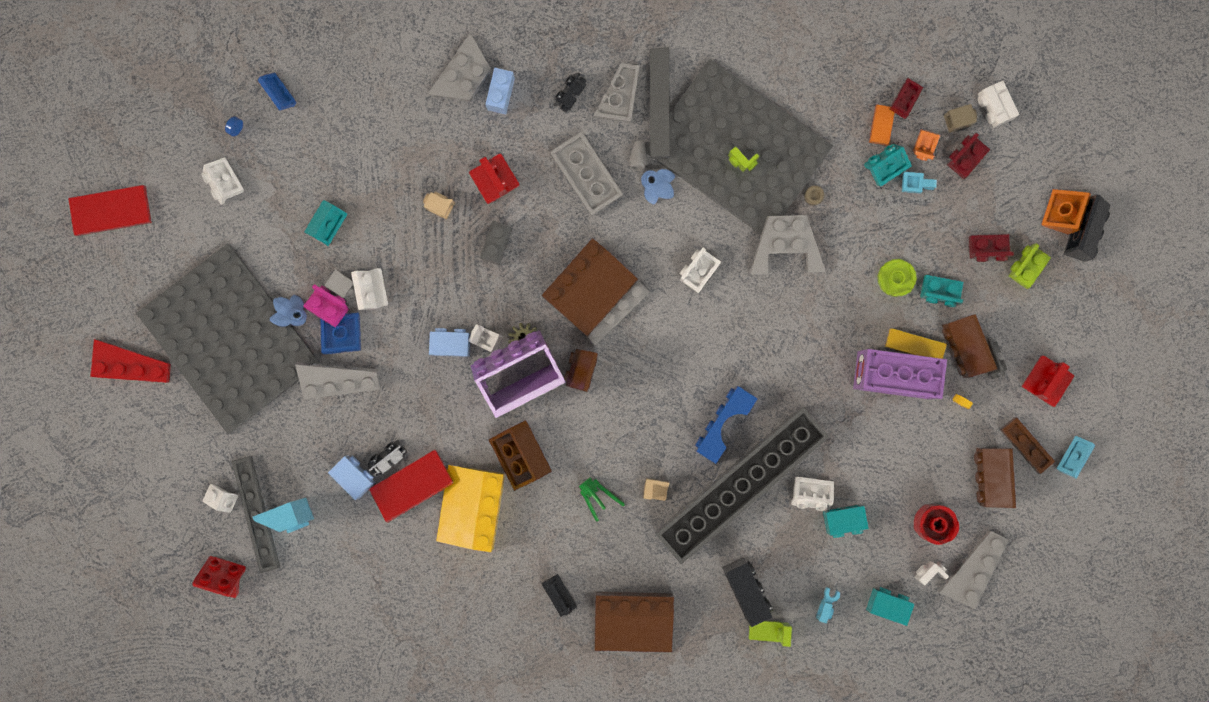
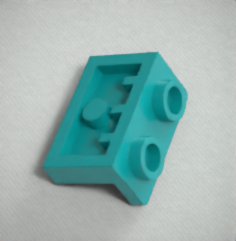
[864,144,912,187]
[920,275,964,307]

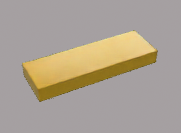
[885,328,947,359]

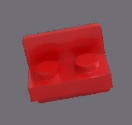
[469,154,520,204]
[1022,355,1075,407]
[192,556,246,598]

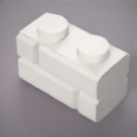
[978,81,1020,128]

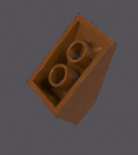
[564,349,598,392]

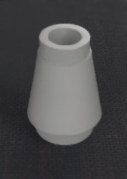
[628,141,647,171]

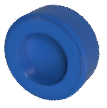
[225,116,243,137]

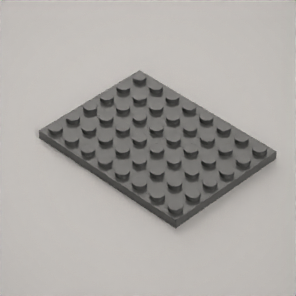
[646,59,833,234]
[136,243,321,434]

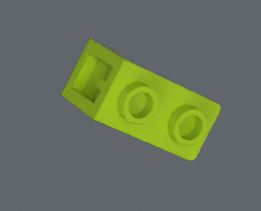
[749,621,792,647]

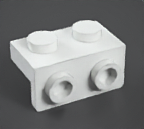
[679,247,721,293]

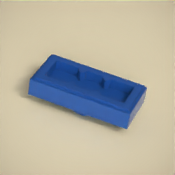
[258,73,297,111]

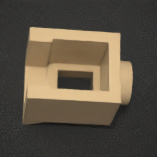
[423,191,455,220]

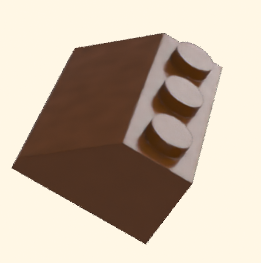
[942,314,997,378]
[489,420,552,491]
[974,447,1016,508]

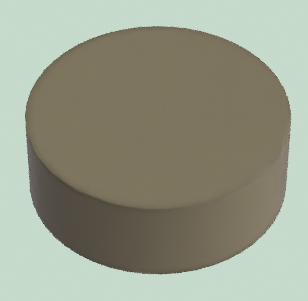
[804,186,824,206]

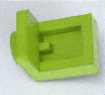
[728,146,759,172]

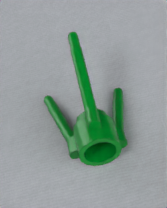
[579,477,625,522]

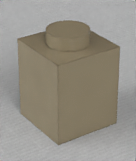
[944,104,977,133]

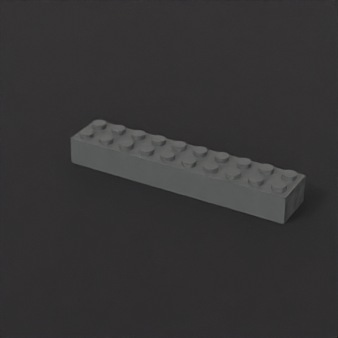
[655,407,829,564]

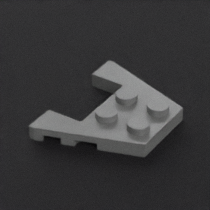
[750,215,825,275]

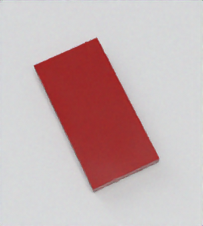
[68,185,152,236]
[369,450,454,523]

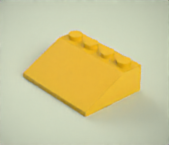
[436,465,505,552]

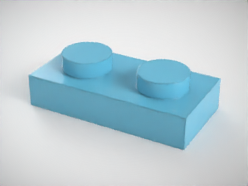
[1057,436,1095,479]

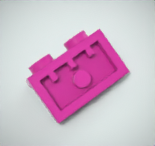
[303,284,349,328]

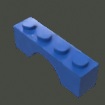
[695,386,757,464]

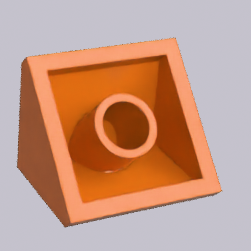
[1041,189,1091,235]

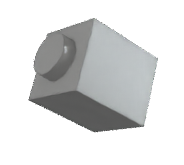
[325,269,355,300]

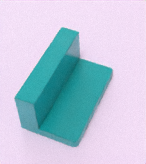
[304,200,347,246]

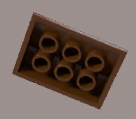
[541,238,638,337]
[595,592,674,652]

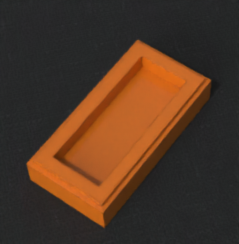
[869,104,894,146]

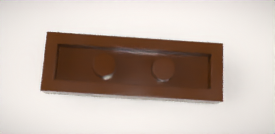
[1000,417,1055,474]

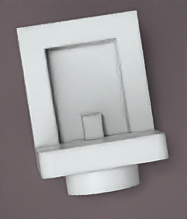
[468,324,503,352]
[203,484,238,513]
[914,561,949,585]

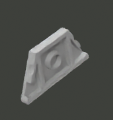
[429,34,491,102]

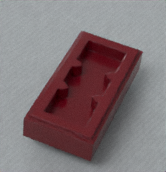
[889,78,924,119]

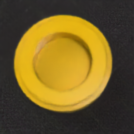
[952,394,973,409]

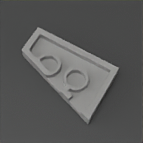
[593,63,640,123]

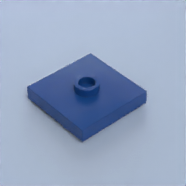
[320,313,361,355]

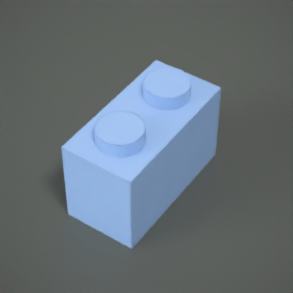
[485,68,515,115]
[429,328,470,357]
[328,455,375,500]

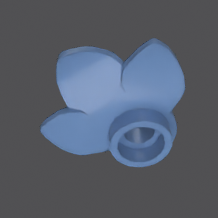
[641,169,675,205]
[270,294,307,327]

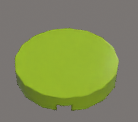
[877,259,917,297]

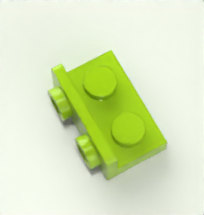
[1009,243,1051,289]

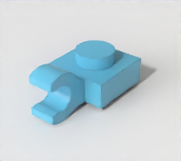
[901,172,937,194]
[816,587,840,624]

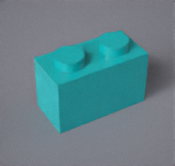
[823,504,869,538]
[866,587,915,626]

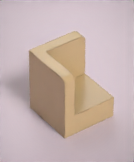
[643,478,669,501]

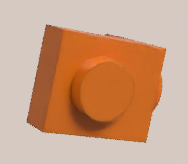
[913,129,940,161]

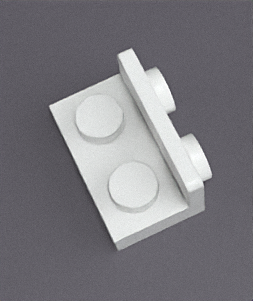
[201,157,244,205]
[351,268,388,310]
[791,477,834,511]

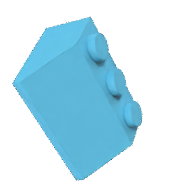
[253,498,314,533]

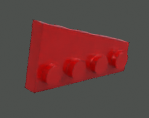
[90,339,171,383]

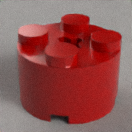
[914,504,959,545]

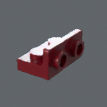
[947,133,990,179]
[969,234,1014,262]

